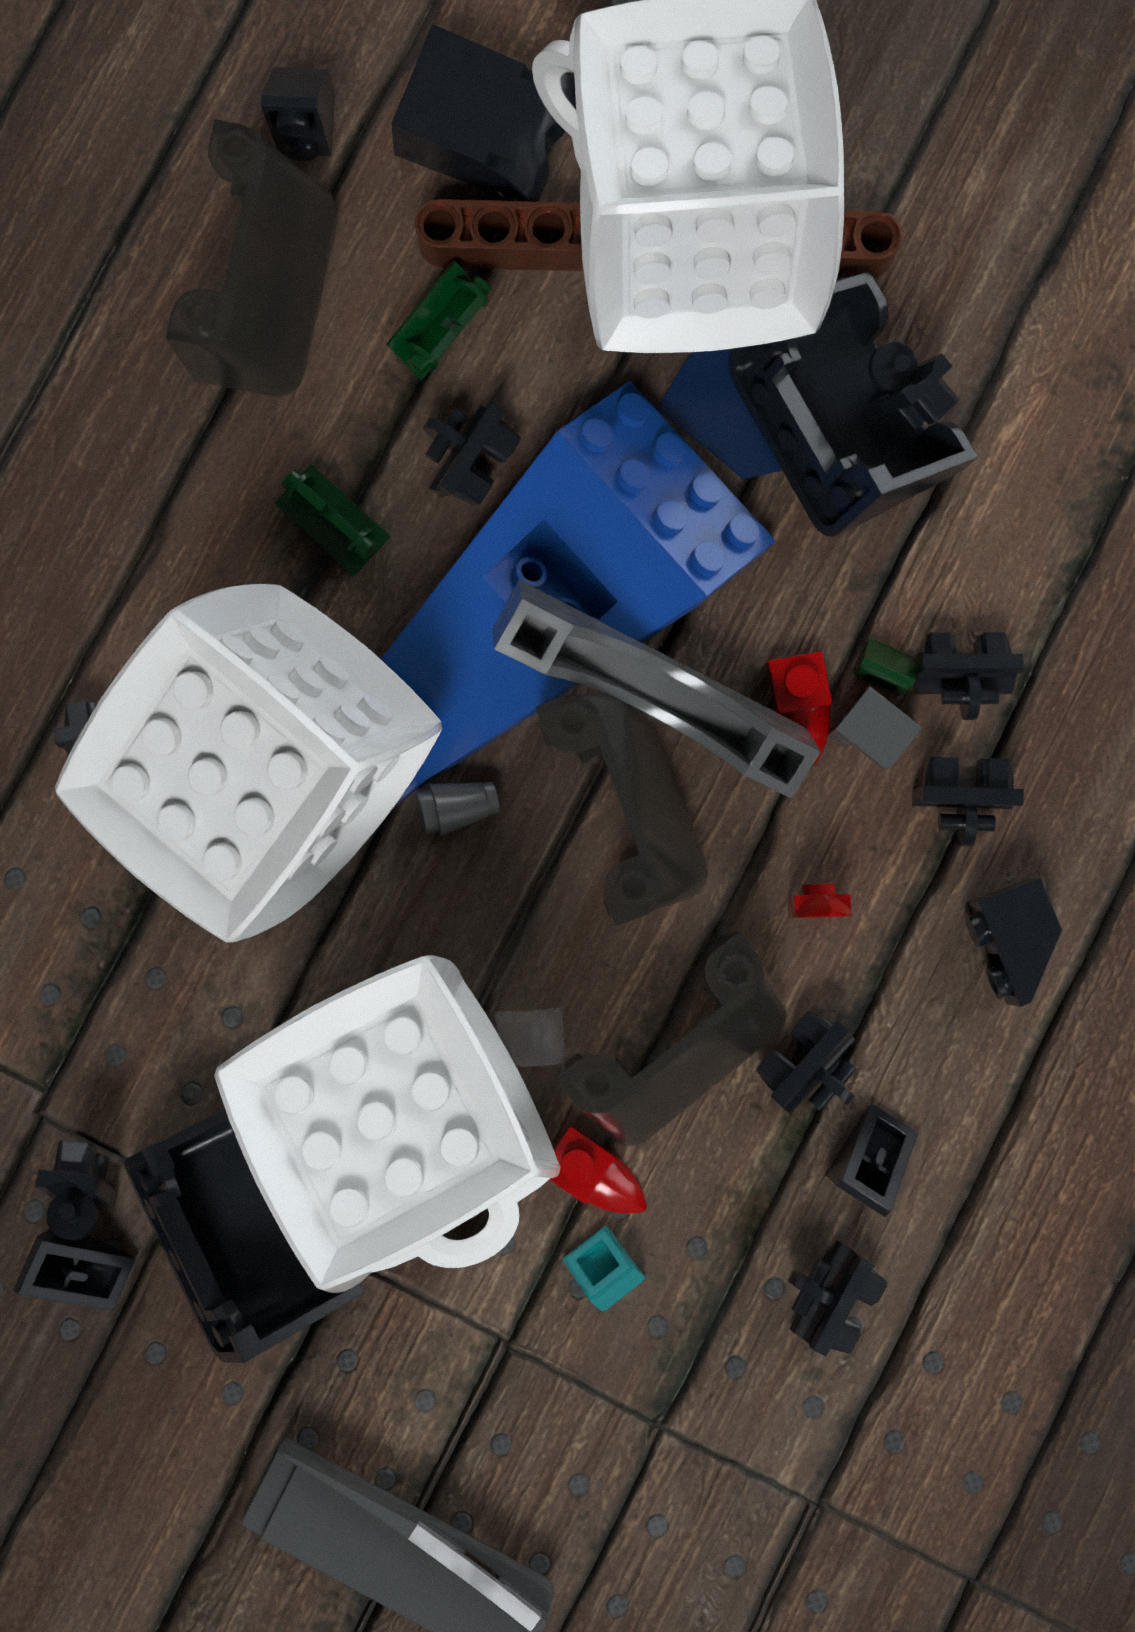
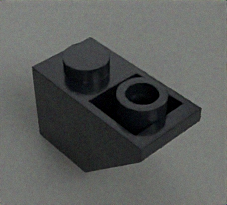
[261,67,335,161]
[965,877,1062,1007]

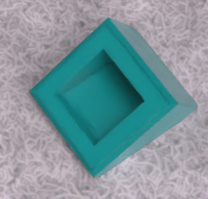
[562,1225,645,1311]

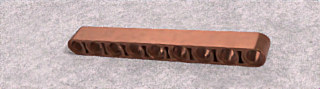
[414,199,902,278]

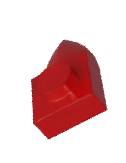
[766,651,832,765]
[788,883,852,918]
[549,1124,647,1214]

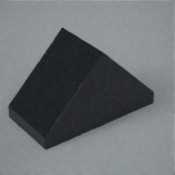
[825,1103,918,1217]
[13,1229,136,1311]

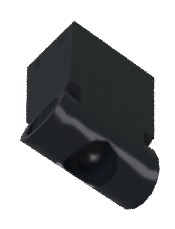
[391,24,576,202]

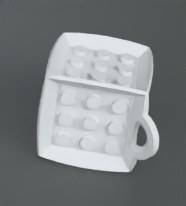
[532,0,844,353]
[55,584,442,943]
[214,955,561,1293]

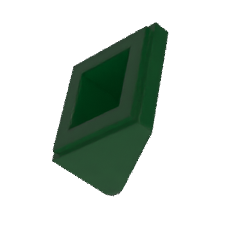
[853,638,918,696]

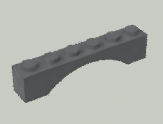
[492,580,821,798]

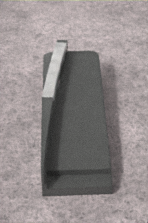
[241,1437,554,1632]

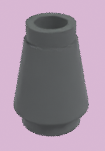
[415,781,500,837]

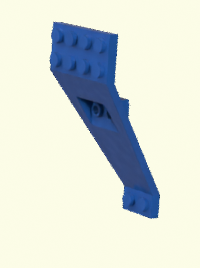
[381,381,776,809]

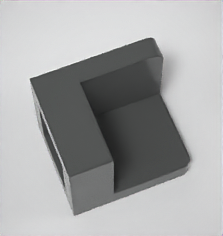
[828,686,922,770]

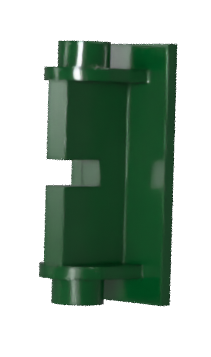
[386,260,492,381]
[274,464,391,576]

